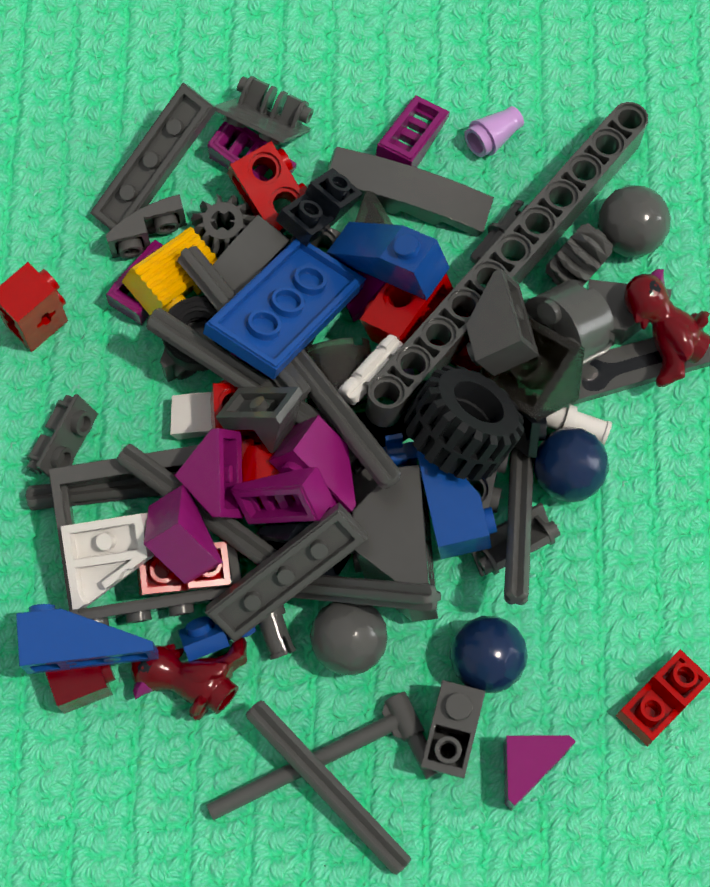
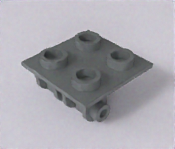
[214,76,314,145]

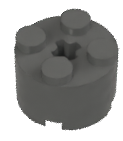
[525,280,614,376]

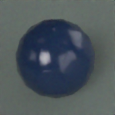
[533,427,609,502]
[450,616,528,693]

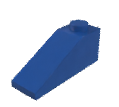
[326,222,450,300]
[416,450,497,559]
[16,604,159,674]

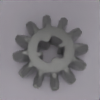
[191,194,255,259]
[545,223,613,287]

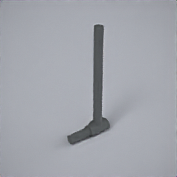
[206,691,440,820]

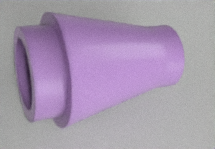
[464,106,524,157]

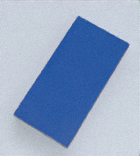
[203,238,366,380]

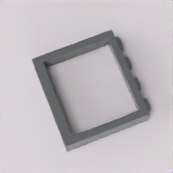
[49,445,242,626]

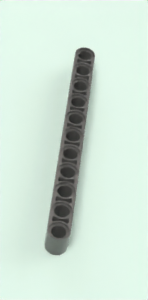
[365,102,648,428]

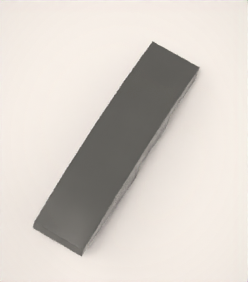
[327,147,494,237]

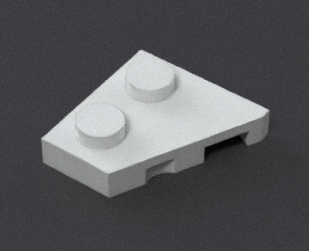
[60,513,154,610]

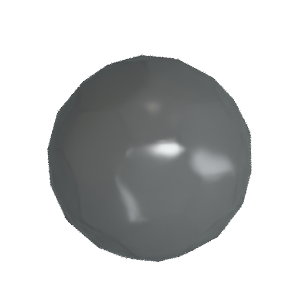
[598,185,671,257]
[310,602,388,676]

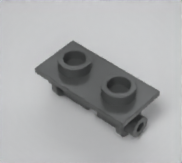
[26,394,98,478]
[471,503,560,577]

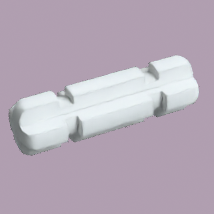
[338,334,404,405]

